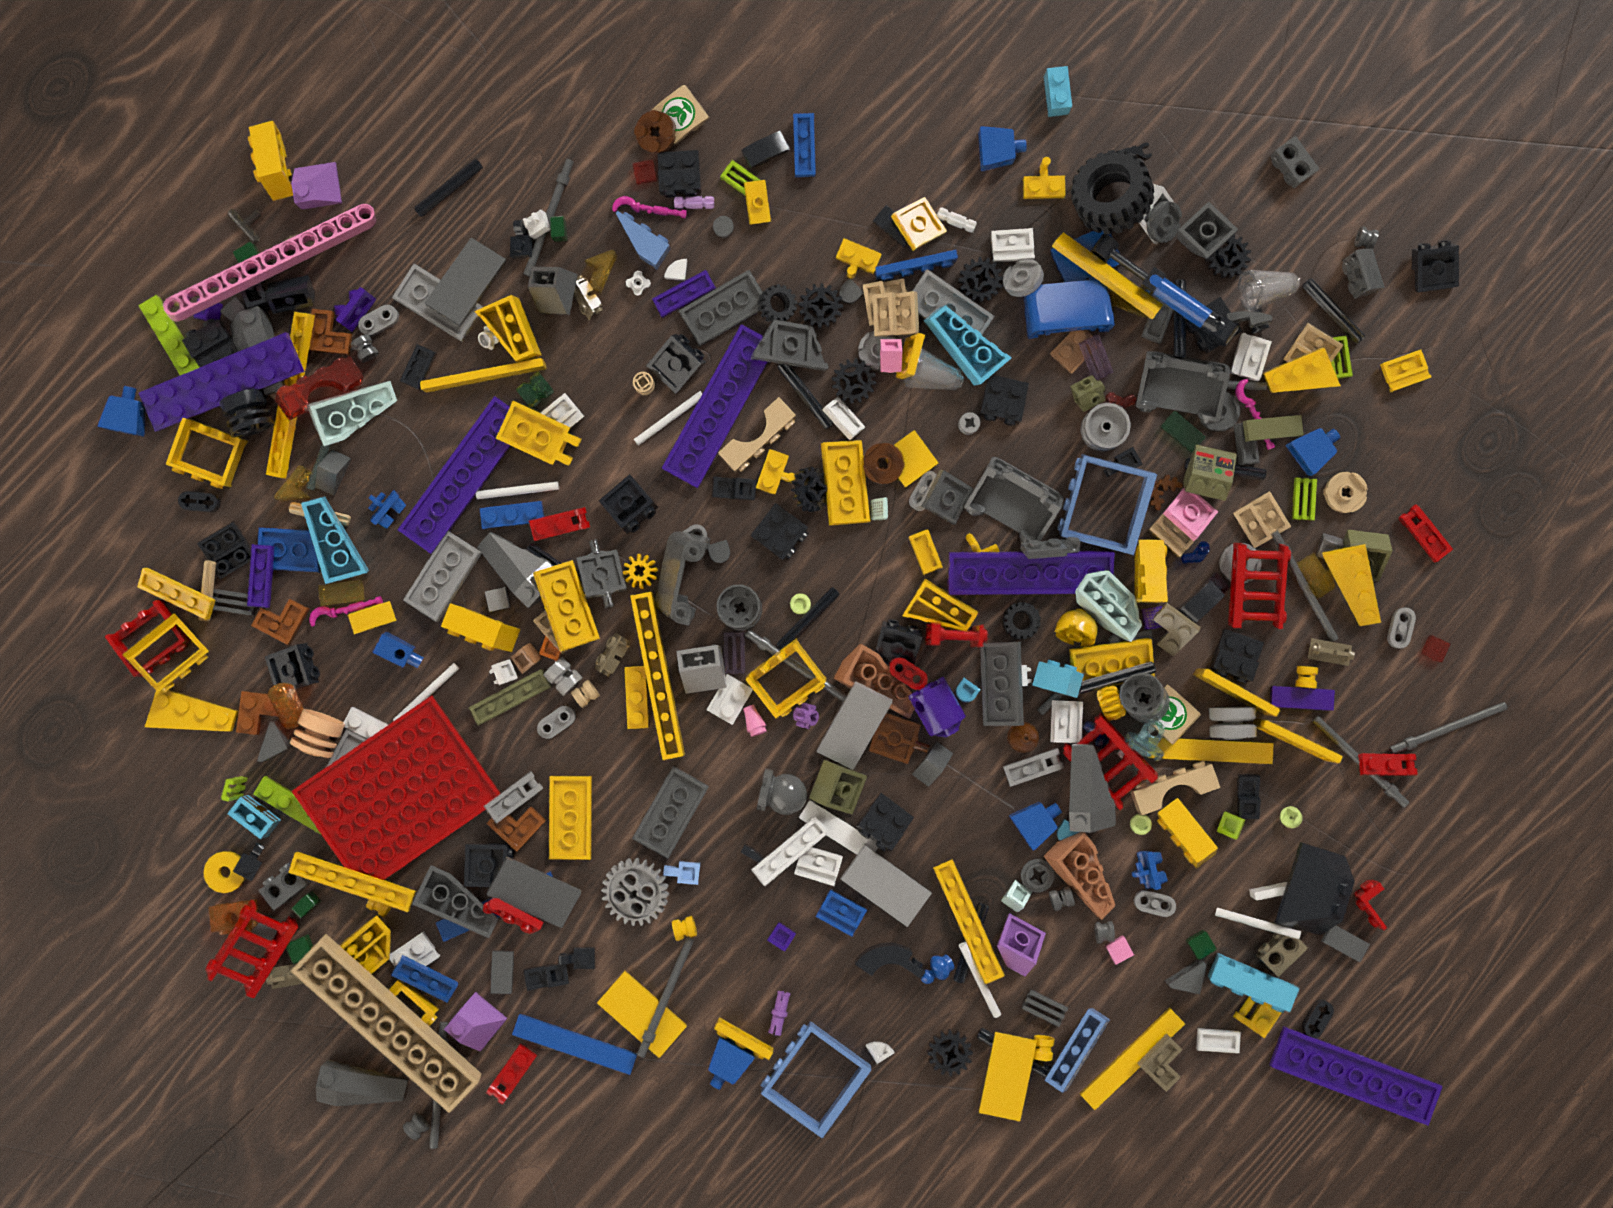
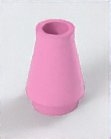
[743,705,767,737]

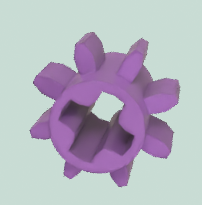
[793,703,819,729]

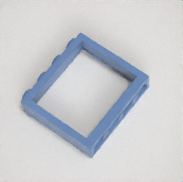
[1057,454,1157,555]
[760,1021,871,1138]

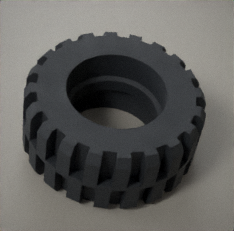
[1070,150,1155,234]

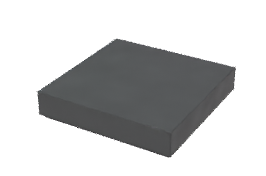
[922,469,974,525]

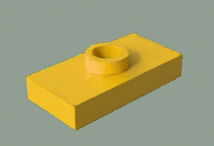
[744,180,771,224]
[909,529,943,575]

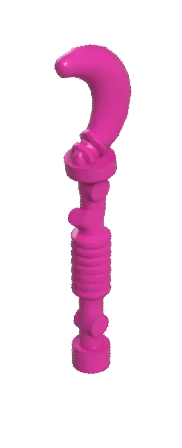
[612,196,687,218]
[1235,379,1275,450]
[309,596,383,627]

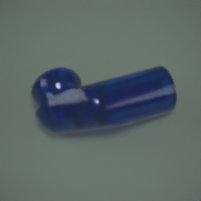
[1083,720,1109,749]

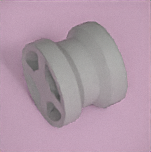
[958,412,980,435]

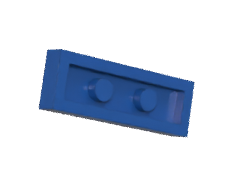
[793,113,816,177]
[480,501,544,529]
[391,955,458,1002]

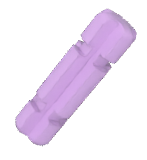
[674,196,714,209]

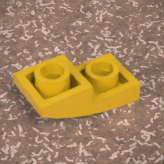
[348,601,396,634]

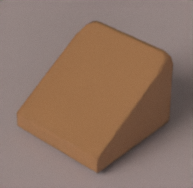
[510,643,542,674]

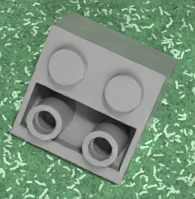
[677,645,727,694]

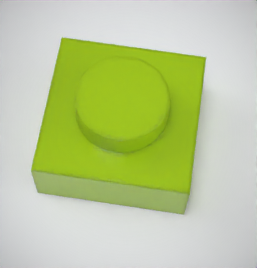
[1217,812,1245,840]

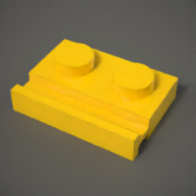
[1380,350,1431,392]

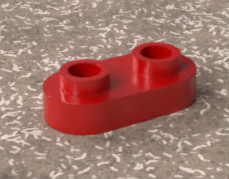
[889,657,928,690]

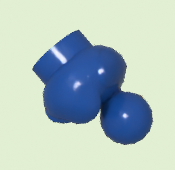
[921,955,954,984]

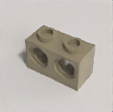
[1255,933,1308,977]

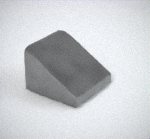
[1315,533,1344,559]

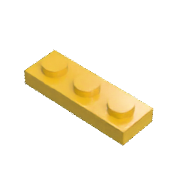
[625,666,649,729]
[714,1017,773,1060]

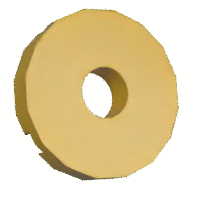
[203,851,246,893]

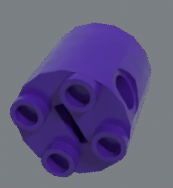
[908,676,966,738]

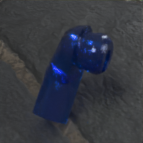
[1182,541,1210,564]

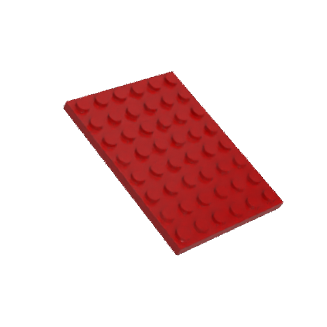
[291,695,500,880]

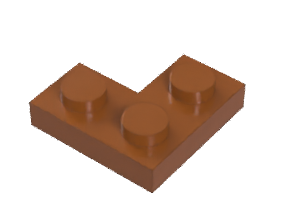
[309,309,352,355]
[251,599,309,645]
[236,691,285,735]
[487,806,546,852]

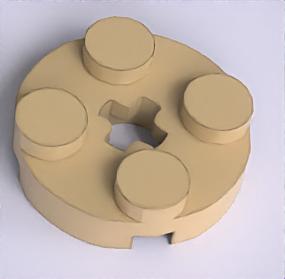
[1323,472,1368,514]

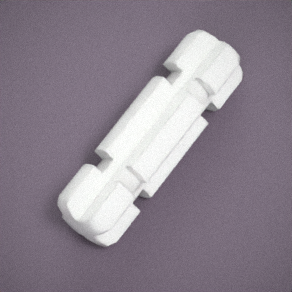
[937,208,977,233]

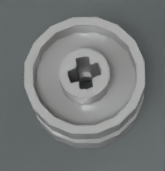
[1080,403,1131,452]
[1209,707,1257,739]

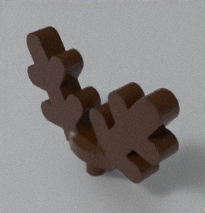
[1149,475,1182,510]

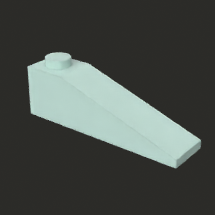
[307,381,397,446]

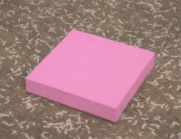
[1163,488,1218,541]

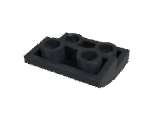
[197,521,251,579]

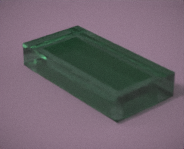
[1160,410,1206,453]

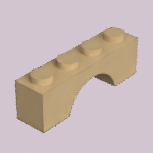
[718,397,796,473]
[1130,761,1220,815]

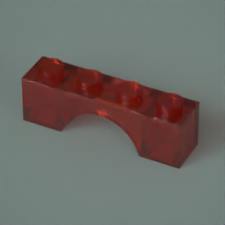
[275,356,364,421]

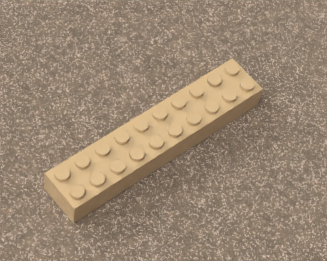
[291,934,481,1113]

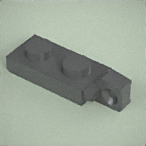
[1020,537,1081,559]

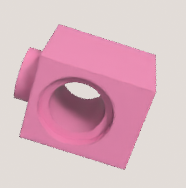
[880,339,902,373]

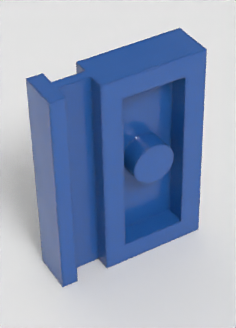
[816,889,867,937]

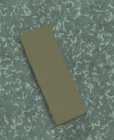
[1243,415,1304,442]

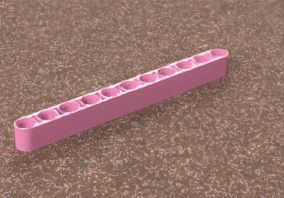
[163,204,376,321]

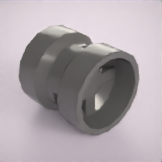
[351,334,379,363]
[1048,886,1075,911]

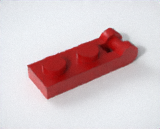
[1398,504,1453,562]
[529,507,590,541]
[1358,753,1418,776]
[483,898,543,934]
[486,1043,537,1105]

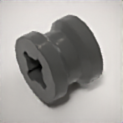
[1354,226,1379,249]
[1094,921,1115,943]
[403,1113,430,1141]

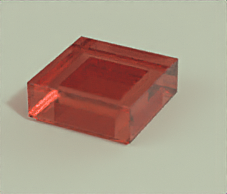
[632,159,657,185]
[1421,635,1451,663]

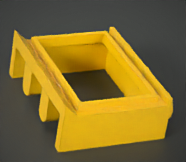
[166,418,248,489]
[123,613,209,693]
[745,638,826,718]
[389,979,439,1026]

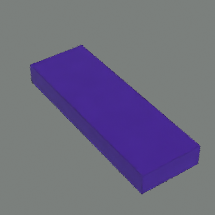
[652,270,716,318]
[247,544,275,608]
[1270,686,1335,711]

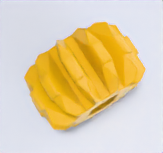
[623,554,658,589]
[1097,685,1126,721]

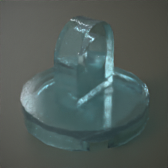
[1124,720,1165,761]

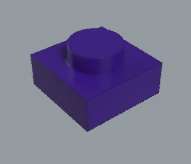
[767,922,796,952]

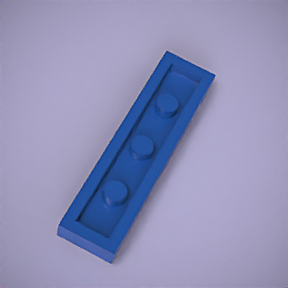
[875,250,958,281]

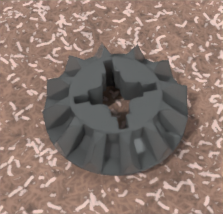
[1021,859,1054,892]

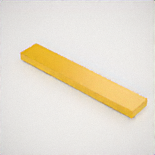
[1052,232,1163,319]
[420,358,546,392]
[1147,737,1274,764]
[288,852,416,912]
[933,859,1005,984]
[1080,1007,1185,1110]

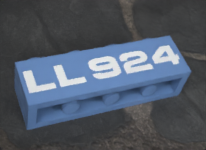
[1045,1008,1110,1093]

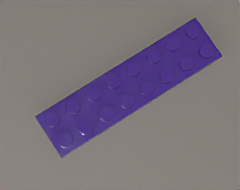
[662,324,768,488]
[139,333,304,432]
[398,396,511,554]
[947,551,1115,595]
[1269,1026,1443,1126]

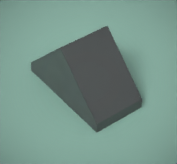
[315,450,352,496]
[257,720,294,762]
[912,741,953,787]
[1164,959,1206,994]

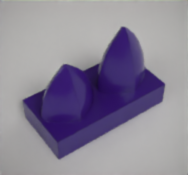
[334,287,376,332]

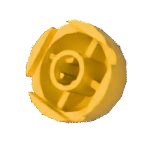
[1055,609,1097,647]

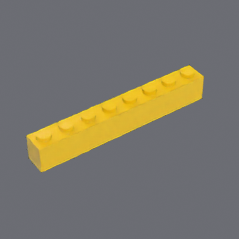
[630,592,685,760]

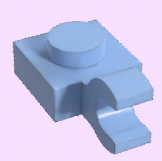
[663,861,700,885]

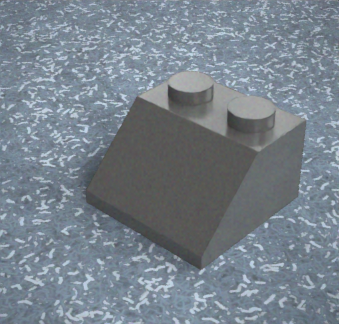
[1177,202,1238,259]

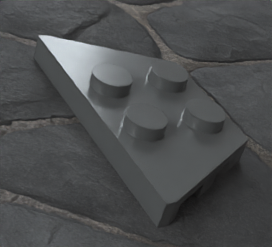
[751,320,828,371]

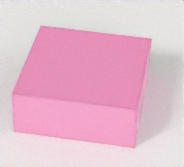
[1105,935,1134,965]

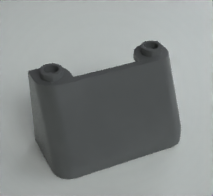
[1136,351,1230,424]
[964,457,1064,543]
[655,531,711,625]

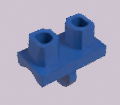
[368,490,406,528]
[1132,851,1168,890]

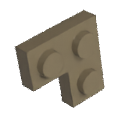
[1153,603,1200,657]
[1137,1034,1183,1092]

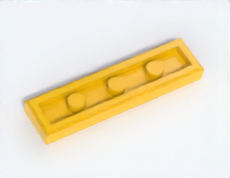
[137,568,216,620]

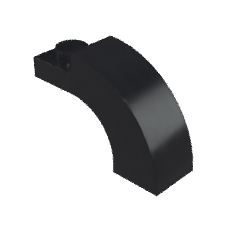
[1176,572,1230,623]
[854,943,925,979]

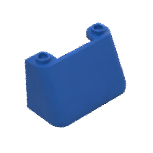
[1023,277,1115,339]

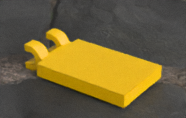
[496,401,582,466]

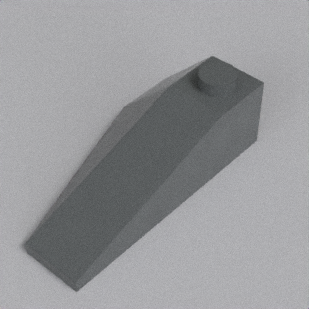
[230,306,286,395]
[477,532,553,608]
[1069,744,1116,833]
[412,865,498,938]
[316,1060,408,1106]

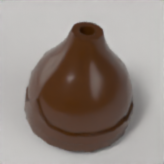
[1007,722,1039,753]

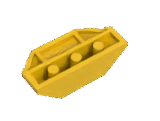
[339,915,391,974]

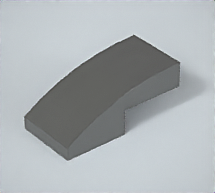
[1226,311,1272,328]
[1321,926,1370,962]

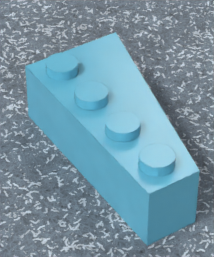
[924,305,1011,385]
[301,497,369,584]
[1208,953,1299,1013]

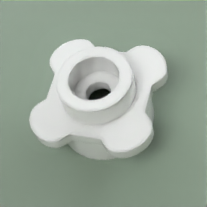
[626,271,651,296]
[478,326,499,350]

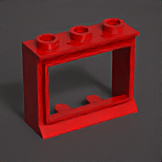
[104,600,192,678]

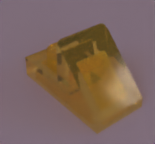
[584,250,617,293]
[273,465,312,501]
[1297,553,1336,599]

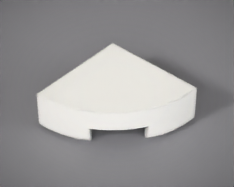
[664,259,687,281]
[866,1042,894,1064]

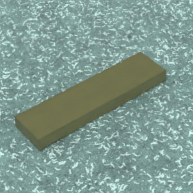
[468,669,552,726]

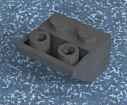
[1342,248,1385,299]
[528,267,578,315]

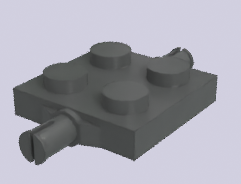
[576,539,627,609]

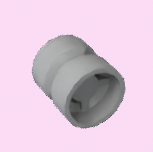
[543,657,583,696]

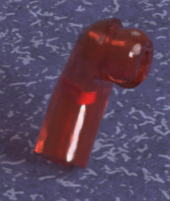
[1105,392,1137,409]

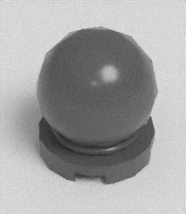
[757,768,807,815]

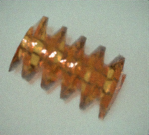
[268,683,304,729]

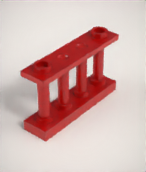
[1228,543,1291,629]
[925,623,987,647]
[1063,713,1158,810]
[206,900,298,999]

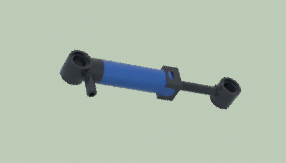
[1090,234,1238,347]

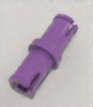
[768,991,791,1036]

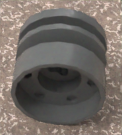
[717,584,762,631]
[1119,673,1170,724]

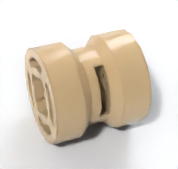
[633,372,655,395]
[571,680,600,708]

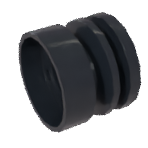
[219,389,274,437]

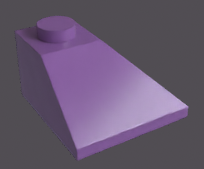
[291,162,342,209]
[997,913,1046,976]
[444,992,507,1051]

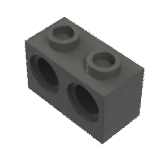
[1270,136,1319,189]
[259,863,313,910]

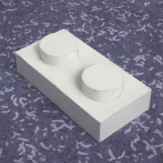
[344,707,388,739]

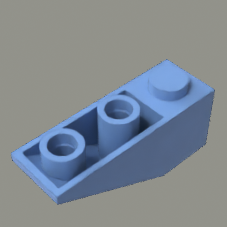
[616,211,671,270]

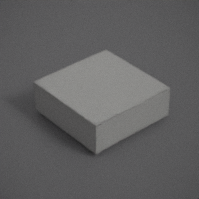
[485,587,511,612]

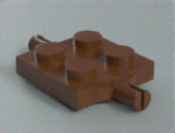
[868,713,930,764]

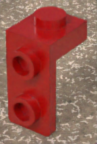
[1353,879,1387,930]

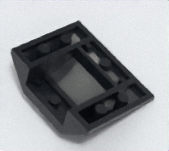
[1275,842,1355,935]

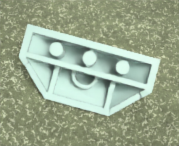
[1076,570,1142,642]

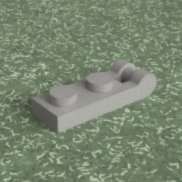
[1003,748,1064,787]
[484,771,543,823]

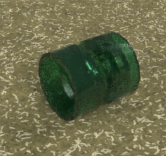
[515,371,555,409]

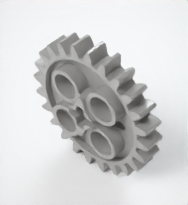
[601,858,669,926]

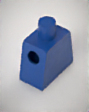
[978,126,1027,171]
[97,386,146,437]
[1286,428,1340,477]
[372,632,424,668]
[1009,802,1062,851]
[708,1036,755,1090]

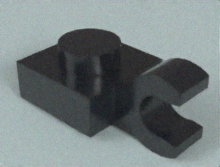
[1116,143,1152,161]
[510,220,533,259]
[1103,447,1143,477]
[232,842,264,881]
[559,947,595,969]

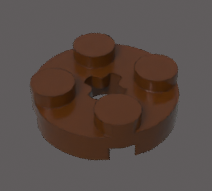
[634,110,676,153]
[863,443,905,484]

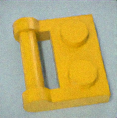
[1233,996,1281,1038]

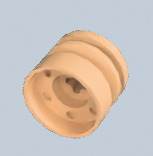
[290,709,345,758]

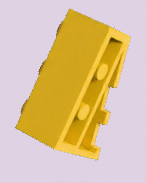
[248,121,293,201]
[474,295,542,362]
[1263,347,1340,393]
[1134,540,1168,603]
[902,579,978,631]
[441,603,521,652]
[1157,798,1218,869]

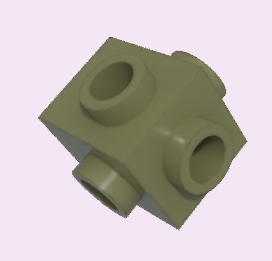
[1070,375,1105,412]

